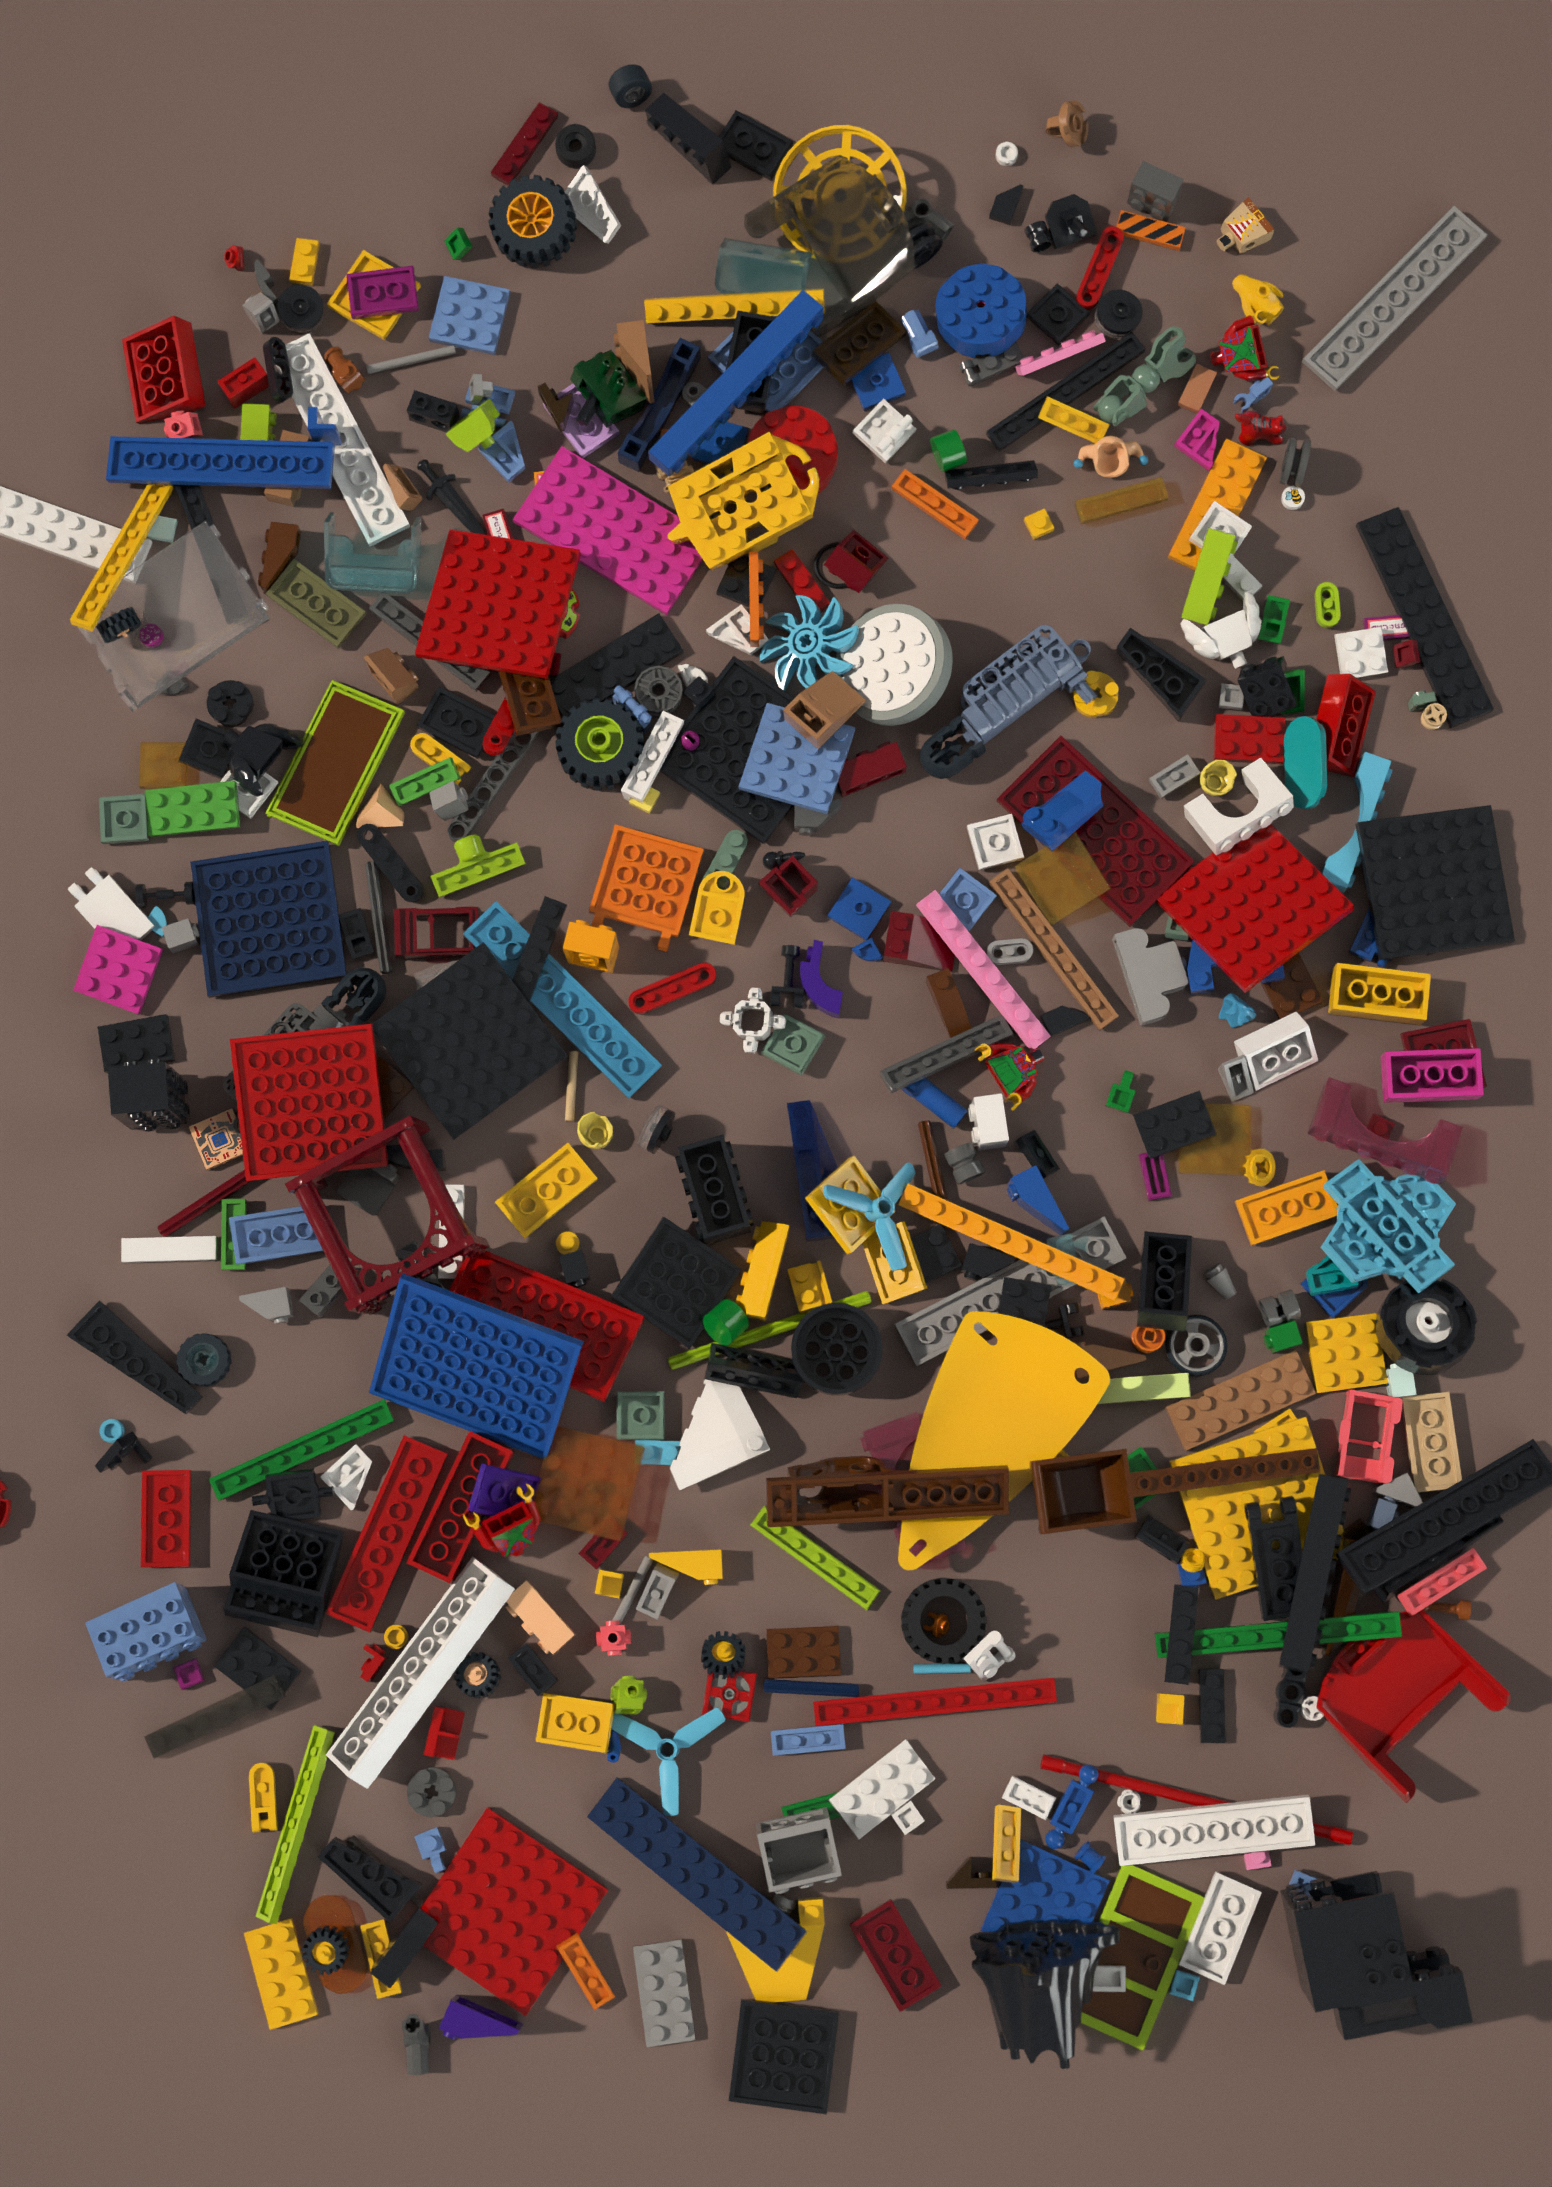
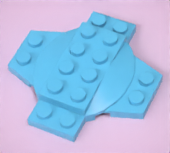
[1320,1159,1456,1294]

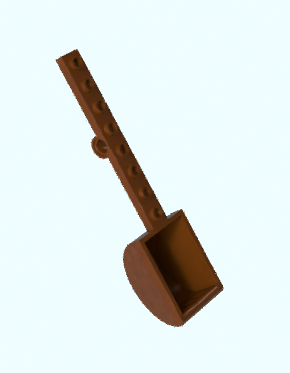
[1029,1448,1320,1535]

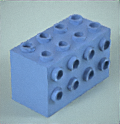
[85,1582,207,1682]

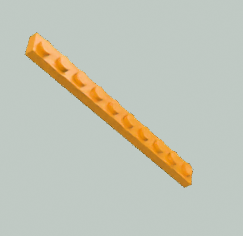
[898,1184,1125,1302]

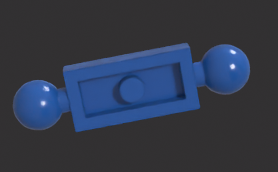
[1045,1764,1098,1849]

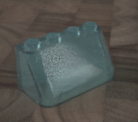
[715,238,813,294]

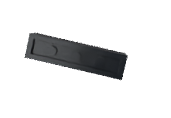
[704,1343,803,1399]

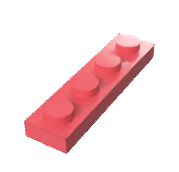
[1397,1548,1487,1616]

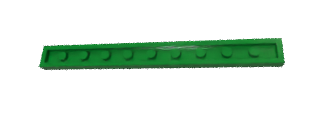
[1155,1611,1402,1658]

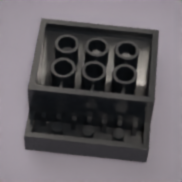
[224,1510,344,1638]

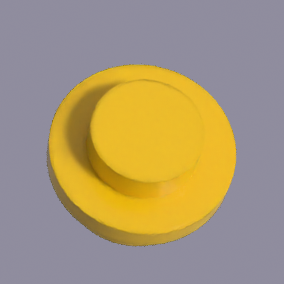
[556,1232,580,1255]
[384,1625,408,1649]

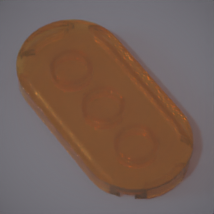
[303,1895,367,1994]

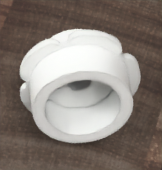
[1117,1790,1141,1814]

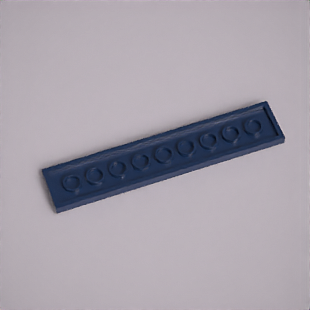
[587,1778,808,1972]

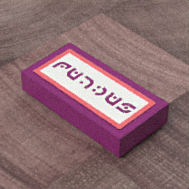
[1363,615,1409,641]

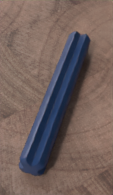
[764,1679,859,1697]

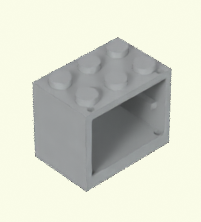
[756,1807,842,1894]

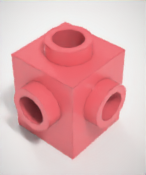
[164,411,203,439]
[596,1620,631,1656]

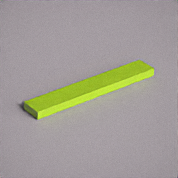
[750,1506,881,1610]

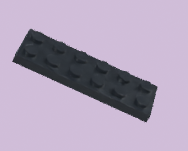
[550,613,684,717]

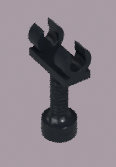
[770,945,804,1008]
[1045,1303,1085,1339]

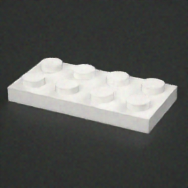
[829,1740,935,1840]
[1179,1872,1262,1985]

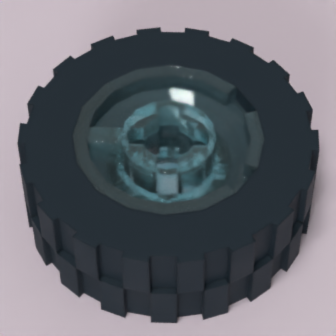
[176,1333,232,1387]

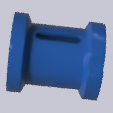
[1074,1841,1107,1874]

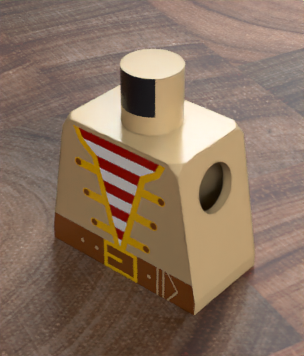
[1217,197,1274,254]

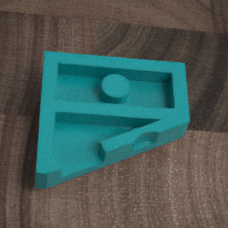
[1306,1256,1359,1296]

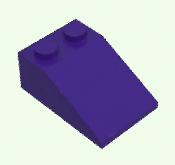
[439,1995,523,2040]

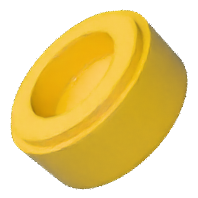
[1180,1548,1205,1573]

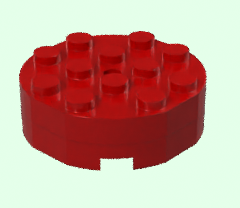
[747,405,838,494]

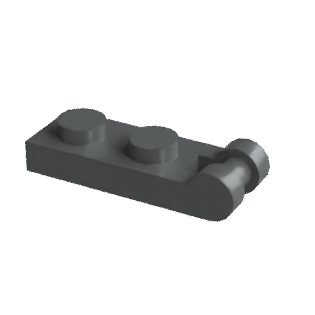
[959,342,1024,387]

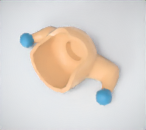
[1073,436,1148,478]

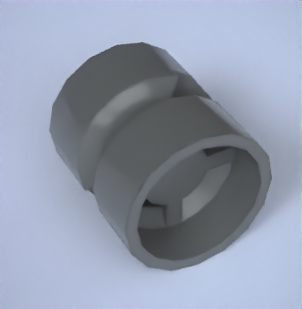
[944,1142,985,1185]
[1258,1289,1301,1329]

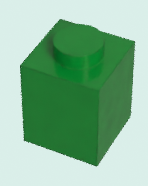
[1263,1321,1303,1354]

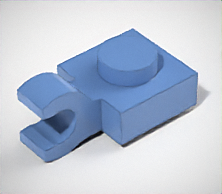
[1233,377,1273,413]
[414,1827,447,1873]

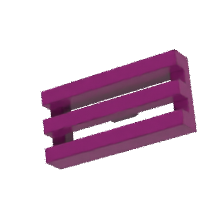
[1138,1153,1172,1201]

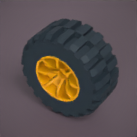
[488,175,577,268]

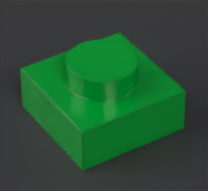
[444,227,472,260]

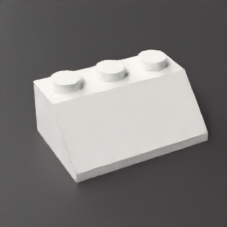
[1234,1012,1318,1091]

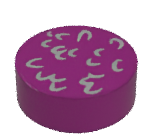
[139,624,164,648]

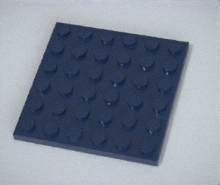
[190,841,347,998]

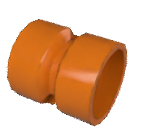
[1131,1327,1165,1354]

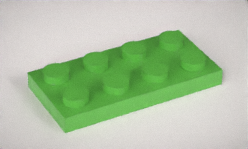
[145,781,240,837]

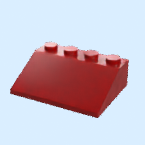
[122,315,206,424]

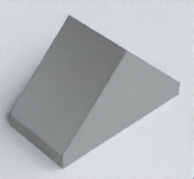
[1218,1055,1254,1102]
[1372,1473,1423,1508]

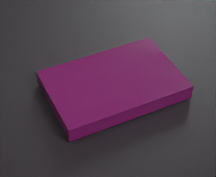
[346,266,419,319]

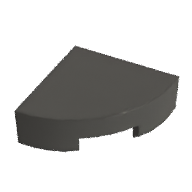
[156,672,189,696]

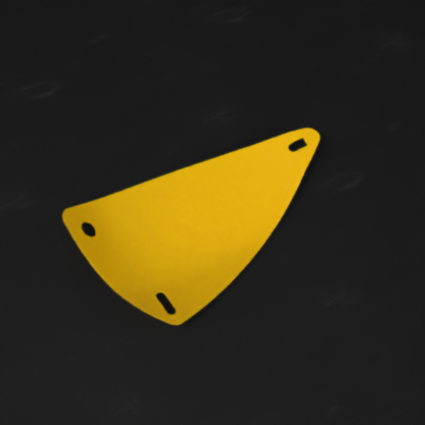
[898,1311,1110,1570]

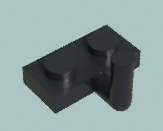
[95,1431,153,1473]

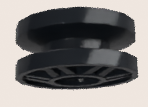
[893,223,943,271]

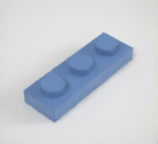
[771,1724,845,1756]

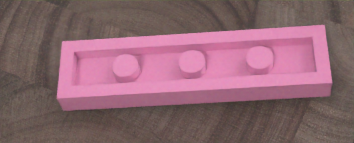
[1015,330,1106,376]

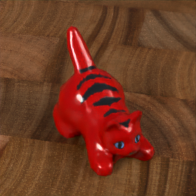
[1235,411,1287,446]

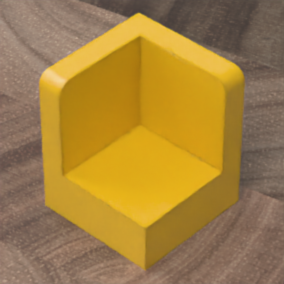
[595,1570,624,1598]
[1156,1693,1184,1725]

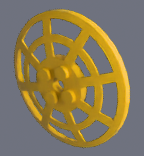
[773,125,907,264]

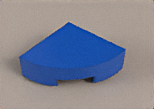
[852,938,883,962]

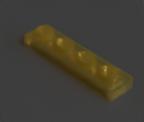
[1074,477,1169,525]

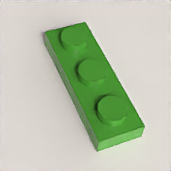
[389,757,461,806]
[221,1199,247,1271]

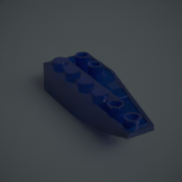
[787,1100,838,1242]

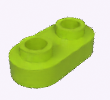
[1314,582,1341,629]

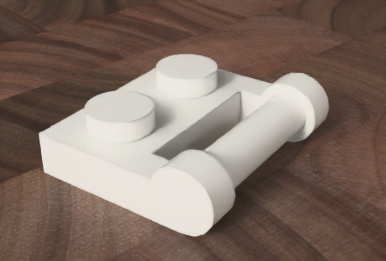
[963,1631,1015,1682]

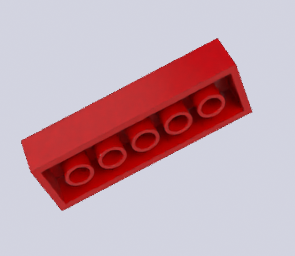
[406,1431,515,1584]

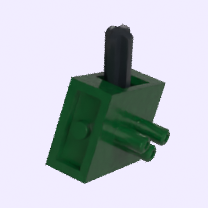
[570,350,647,428]

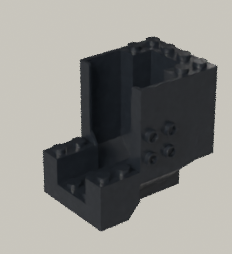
[1280,1871,1473,2041]

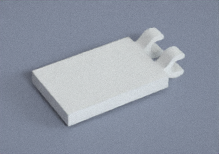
[68,867,155,940]

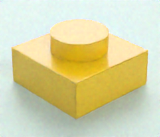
[1024,508,1054,540]

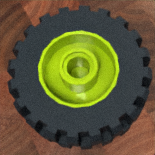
[555,698,644,791]

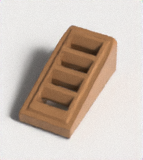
[383,464,423,511]

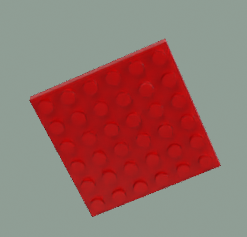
[415,529,581,679]
[1156,824,1354,993]
[230,1024,389,1181]
[421,1807,609,2017]

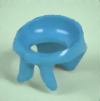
[1219,993,1257,1028]

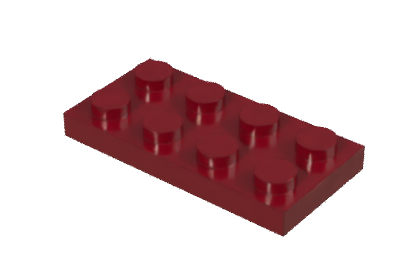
[849,1899,942,2012]

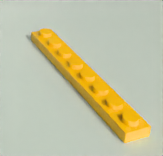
[644,289,825,323]
[70,484,174,632]

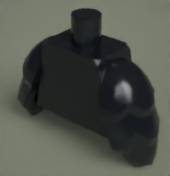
[224,723,303,797]

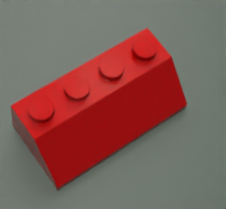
[1317,674,1376,777]

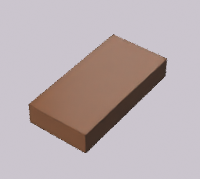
[1178,364,1217,414]

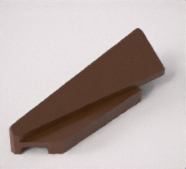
[1321,1539,1359,1655]

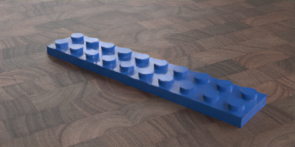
[106,436,335,489]

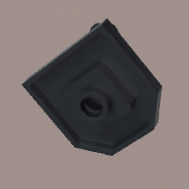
[1045,194,1098,249]

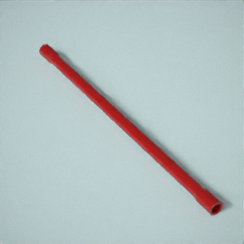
[1040,1754,1353,1846]

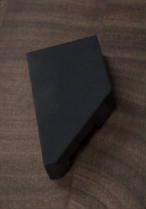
[989,184,1024,225]
[1040,1006,1090,1037]

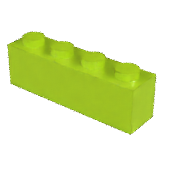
[1181,527,1238,625]

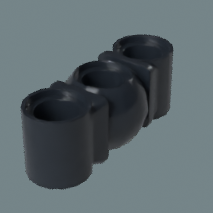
[1273,1668,1307,1728]

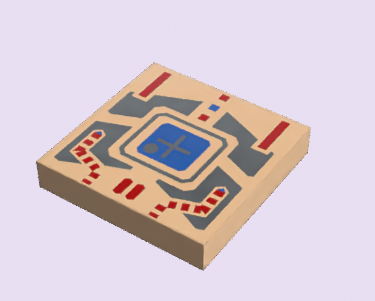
[189,1108,243,1170]

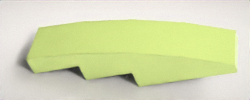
[1097,1373,1191,1405]

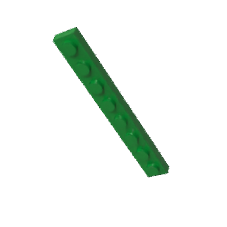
[209,1399,395,1501]

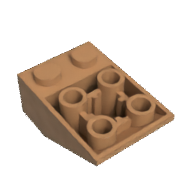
[783,671,866,749]

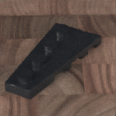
[318,1837,423,1923]

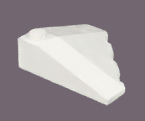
[670,1380,770,1491]

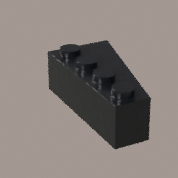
[645,93,732,185]

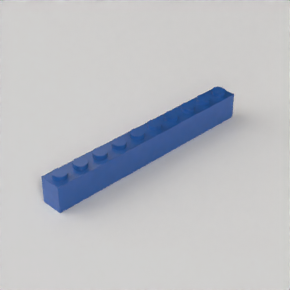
[648,290,823,477]

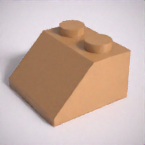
[363,648,419,705]

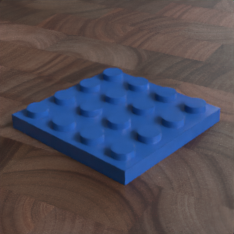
[980,1839,1109,1932]

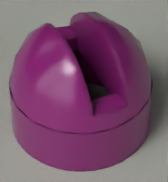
[681,731,700,750]

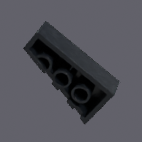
[1116,628,1206,721]

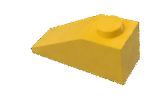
[649,1550,723,1585]

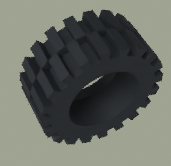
[901,1578,987,1664]

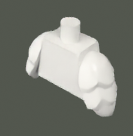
[1180,592,1261,669]

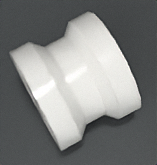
[1299,1696,1323,1721]

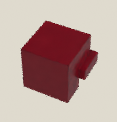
[759,855,818,917]

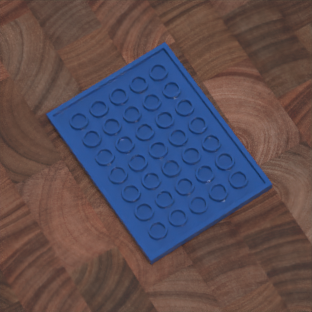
[369,1273,584,1460]

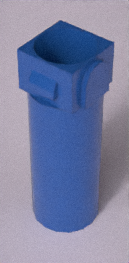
[901,1078,968,1129]

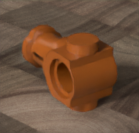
[324,346,366,394]

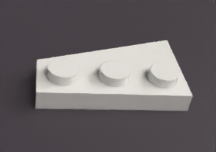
[565,165,621,244]

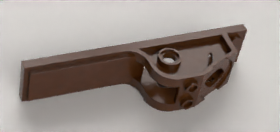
[766,1456,1009,1527]

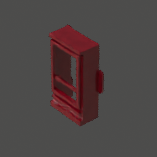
[394,907,479,963]

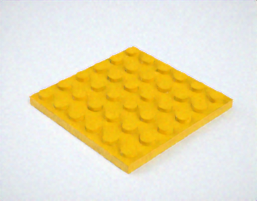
[1169,1417,1345,1600]

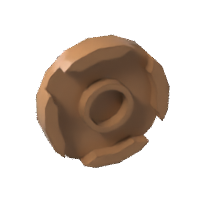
[1046,100,1088,147]

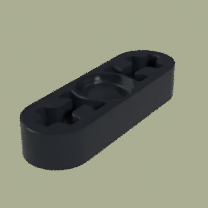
[263,337,293,403]

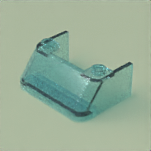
[324,512,421,593]

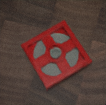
[702,1671,757,1722]

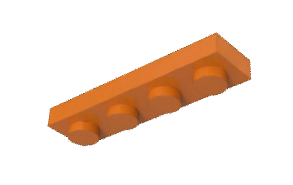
[891,469,979,540]
[749,552,764,647]

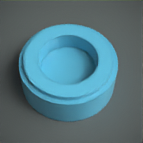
[99,1419,125,1443]

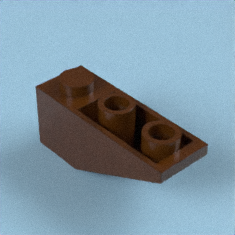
[258,522,301,594]

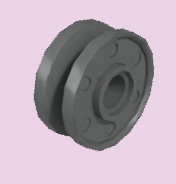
[1280,437,1311,487]
[634,666,683,718]

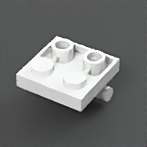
[852,398,917,464]

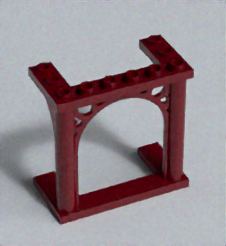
[285,1116,490,1315]

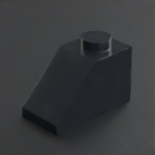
[960,1243,1015,1281]

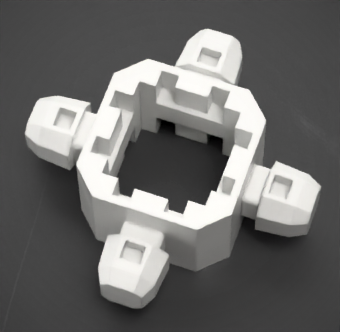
[720,987,786,1054]

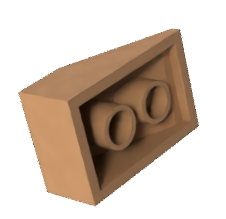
[613,320,655,403]

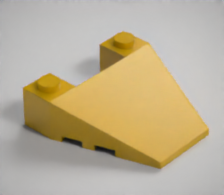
[726,1897,825,2003]

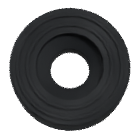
[555,124,596,169]

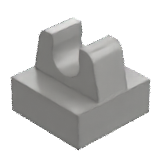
[469,374,493,404]

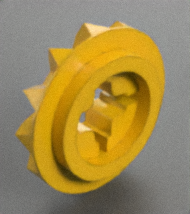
[1242,1149,1276,1186]

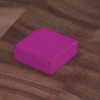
[173,1658,205,1690]

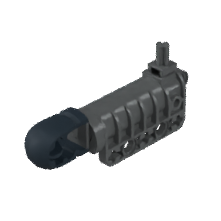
[223,968,386,1136]

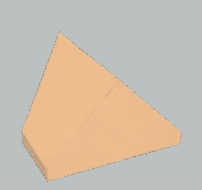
[356,783,404,828]

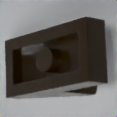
[537,383,574,432]
[946,1857,996,1889]

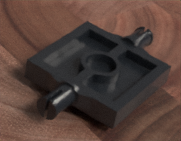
[252,1468,335,1520]

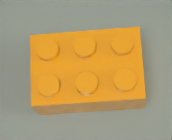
[563,920,619,973]

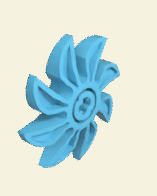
[760,595,859,691]

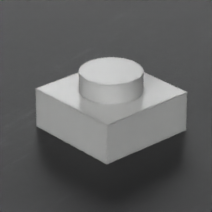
[1218,683,1244,710]

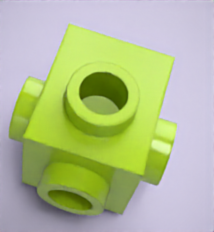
[610,1676,647,1715]

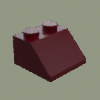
[823,529,889,593]

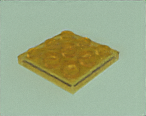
[1014,831,1111,926]
[1178,1103,1251,1176]

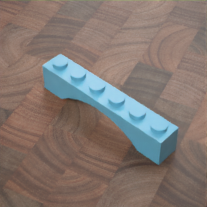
[1321,752,1393,893]

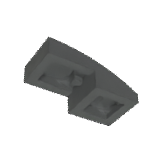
[254,259,278,310]

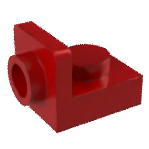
[360,1643,388,1682]

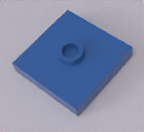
[851,353,906,411]
[693,422,749,471]
[827,877,892,941]

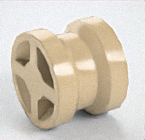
[1420,703,1447,730]

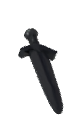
[417,459,486,535]

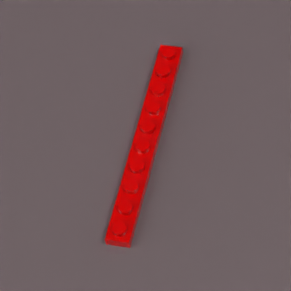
[813,1677,1057,1726]

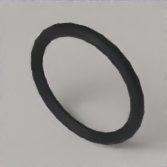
[814,542,847,589]

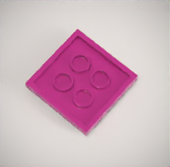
[73,925,163,1014]

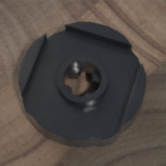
[207,680,254,727]

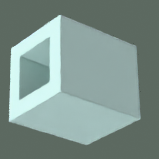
[1386,1364,1417,1398]

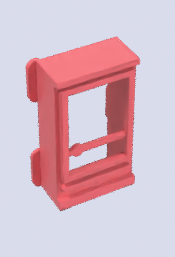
[1334,1390,1403,1484]

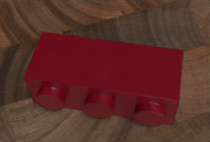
[837,742,907,797]

